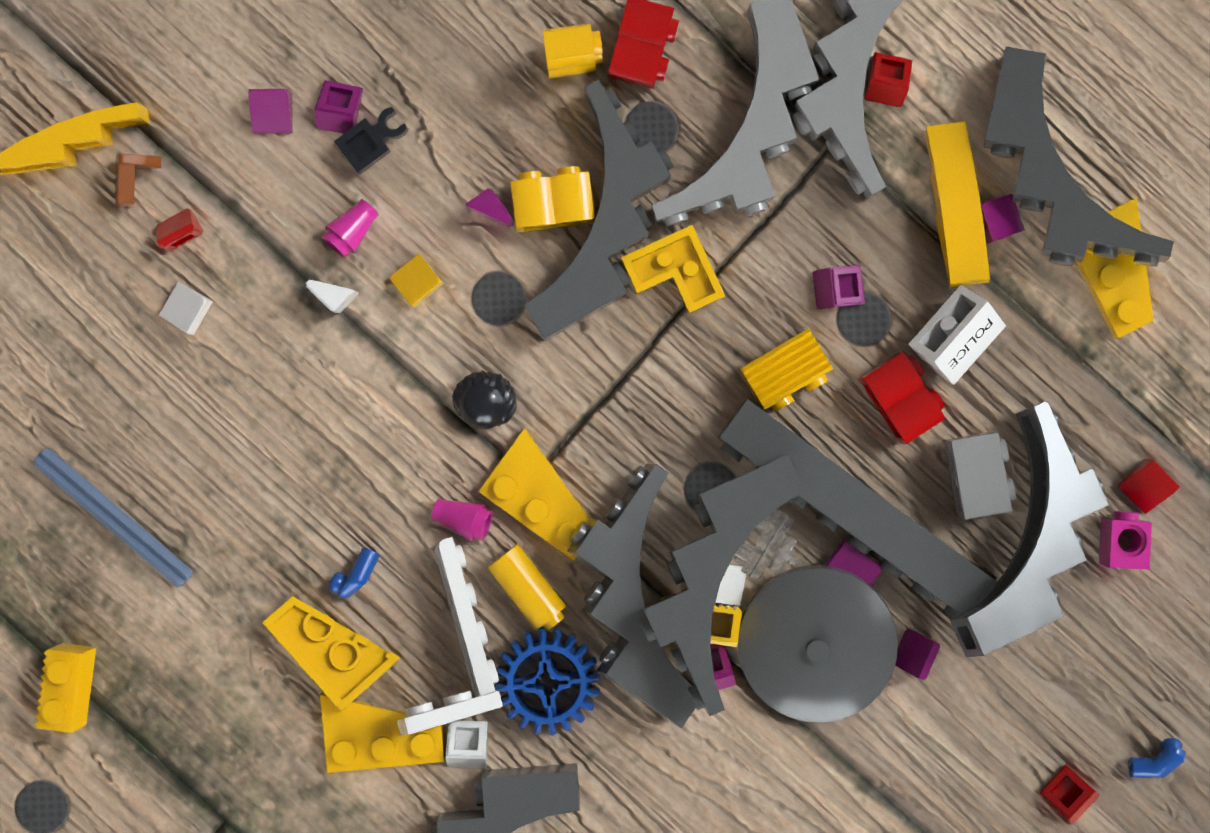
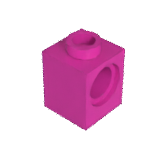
[1099,511,1152,570]

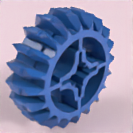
[494,628,601,735]

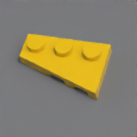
[1076,198,1154,339]
[478,428,589,561]
[262,596,401,712]
[320,692,446,773]

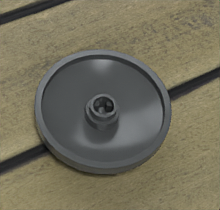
[738,565,898,723]

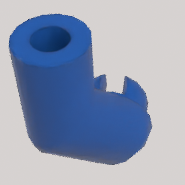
[328,547,379,598]
[1128,738,1186,778]

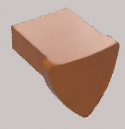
[114,153,161,208]

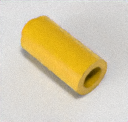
[487,544,566,631]

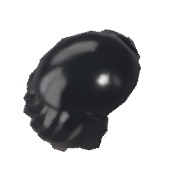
[452,370,517,429]

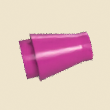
[321,199,379,258]
[431,498,493,542]

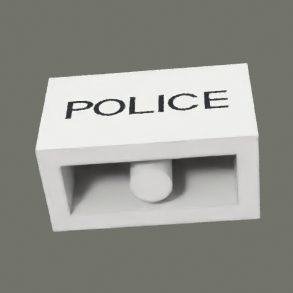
[908,285,1006,385]

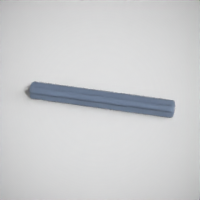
[33,449,193,587]

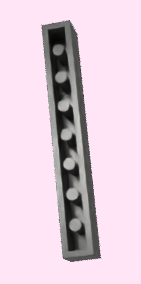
[717,399,997,618]

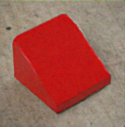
[865,52,913,107]
[156,208,204,251]
[1117,459,1180,514]
[1039,764,1099,824]

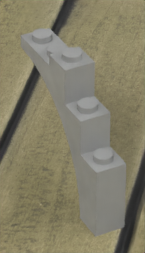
[651,0,819,227]
[792,0,903,199]

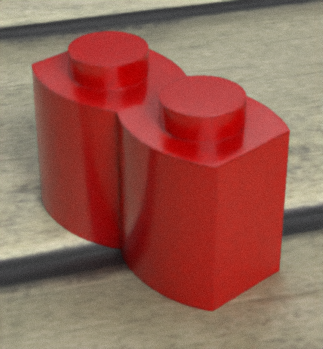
[608,0,680,89]
[859,352,946,445]

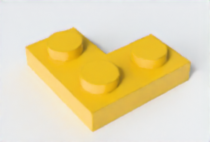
[621,224,725,313]

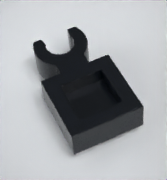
[334,107,409,175]

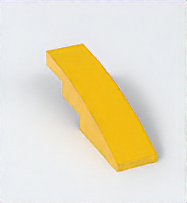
[0,102,150,176]
[925,121,990,288]

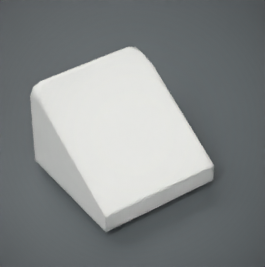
[305,279,359,313]
[159,282,213,335]
[715,564,748,606]
[446,720,488,769]

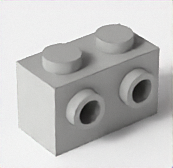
[944,432,1016,519]

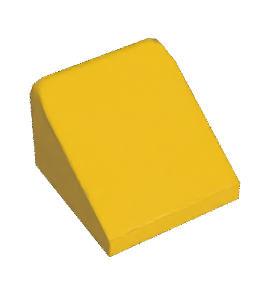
[389,253,444,308]

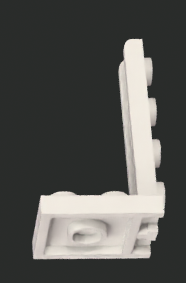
[397,537,503,735]

